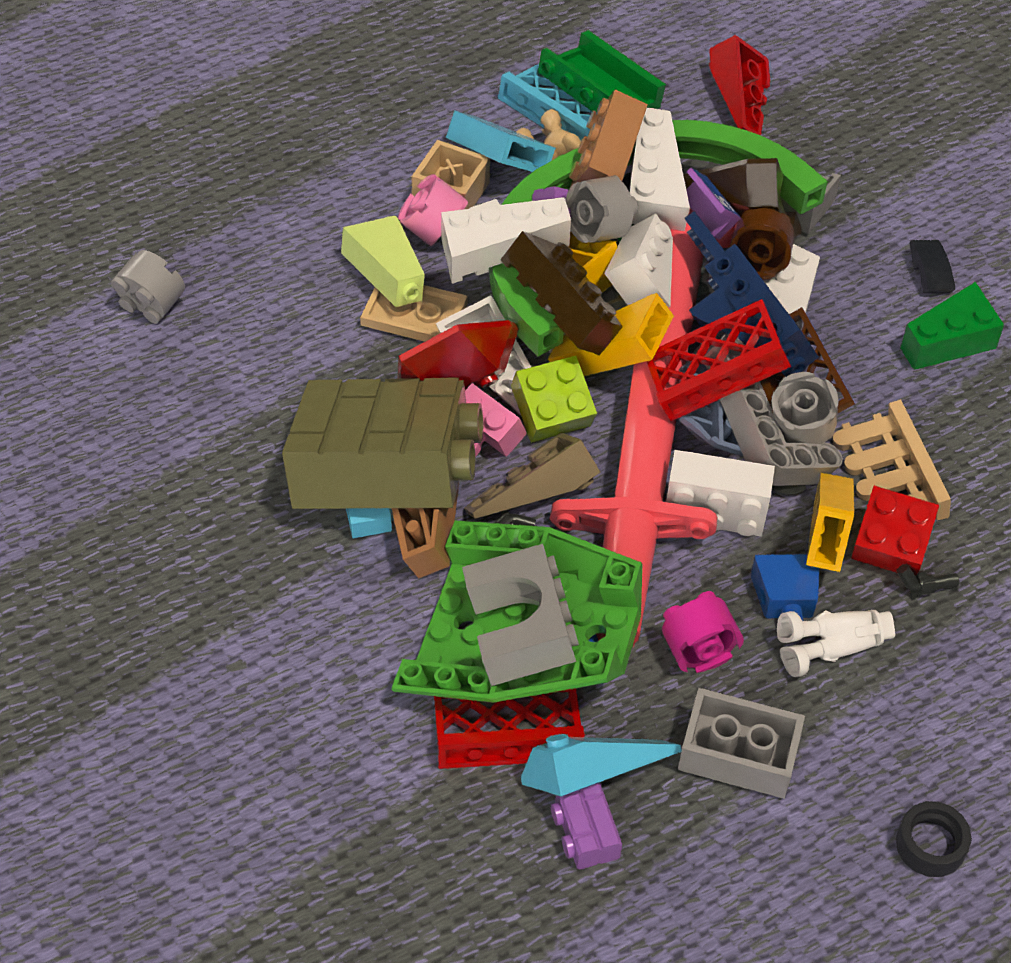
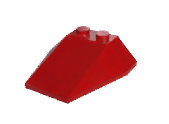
[398,320,519,390]

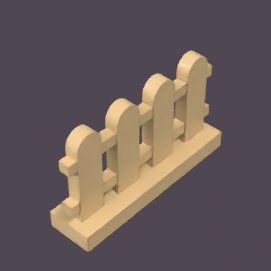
[833,399,951,520]

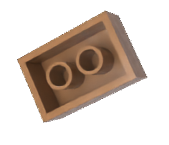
[569,90,648,187]

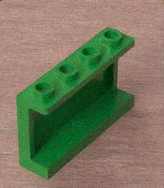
[538,30,666,112]

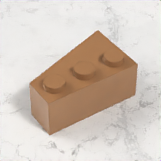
[391,483,459,578]

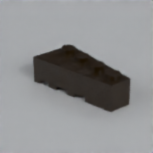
[500,231,623,356]

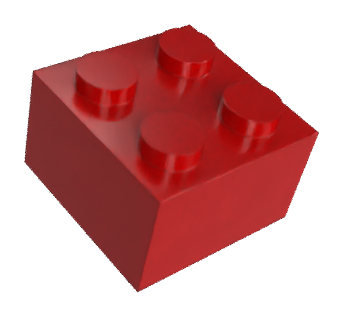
[851,485,939,576]

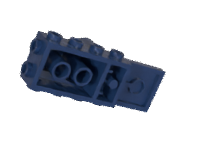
[684,211,819,377]

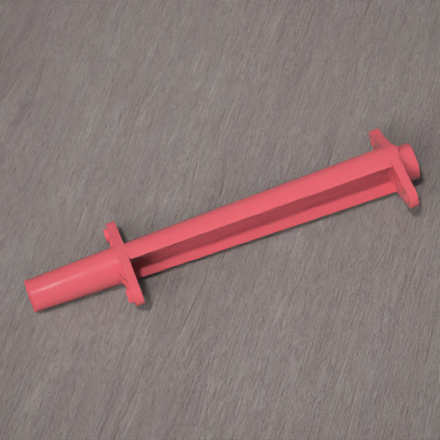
[550,208,736,647]

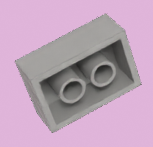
[678,688,805,799]

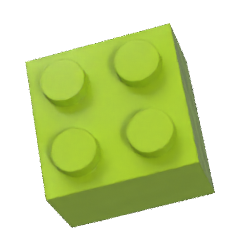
[510,356,597,443]

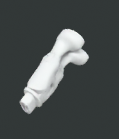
[777,610,895,677]

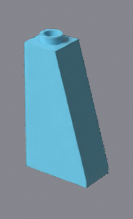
[446,110,555,172]

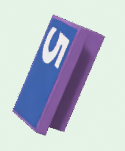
[686,168,741,239]

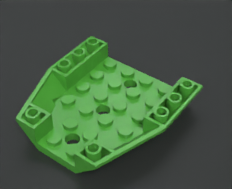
[392,520,642,702]

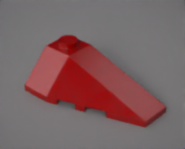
[709,35,770,136]

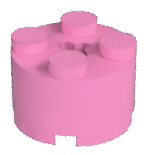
[398,174,468,246]

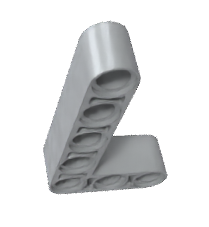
[705,334,843,486]

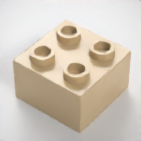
[412,140,490,209]

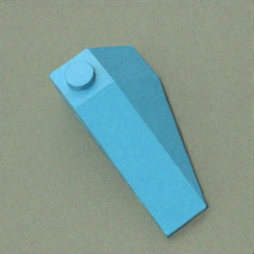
[521,734,682,796]

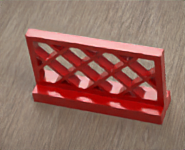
[647,299,791,421]
[434,688,585,769]

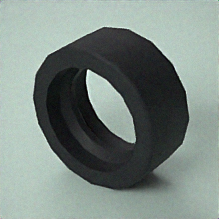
[896,801,972,877]

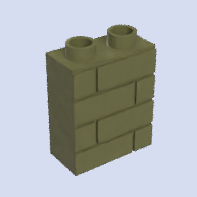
[282,378,483,509]

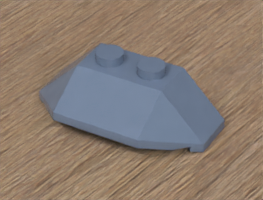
[679,346,743,456]

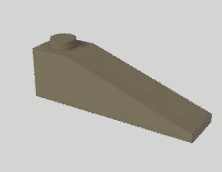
[463,433,601,519]

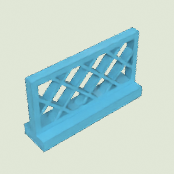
[498,64,592,141]

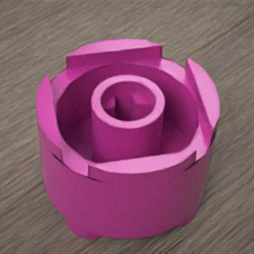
[662,591,744,673]

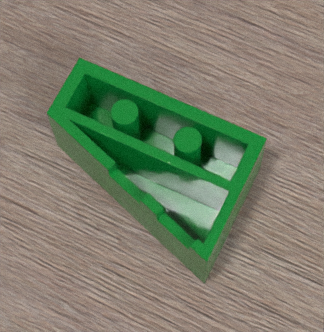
[900,282,1004,370]

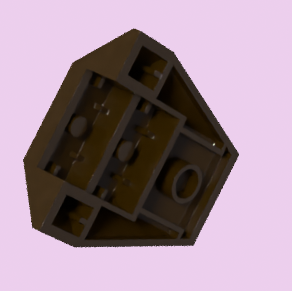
[683,158,802,238]

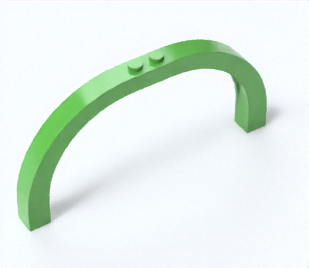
[489,120,828,357]

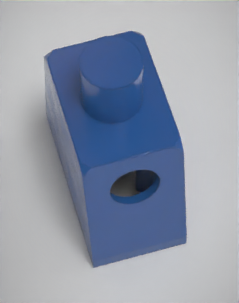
[750,554,819,621]

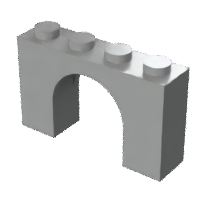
[462,544,579,686]

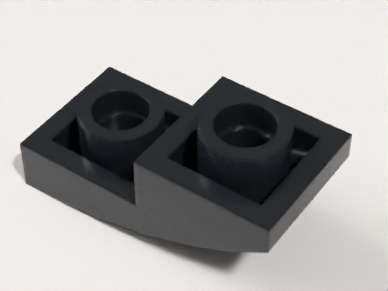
[909,240,956,293]

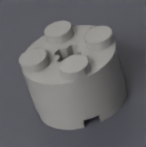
[566,175,638,243]
[111,250,185,324]
[771,372,838,444]

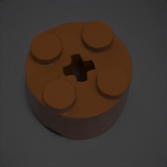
[730,208,794,280]

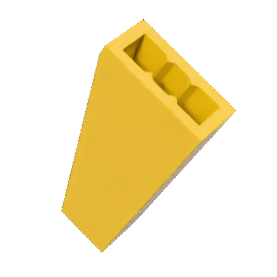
[548,293,674,376]
[806,473,854,572]

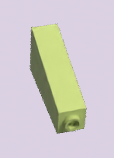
[341,216,425,307]

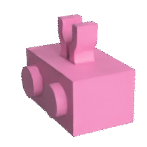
[465,383,527,456]

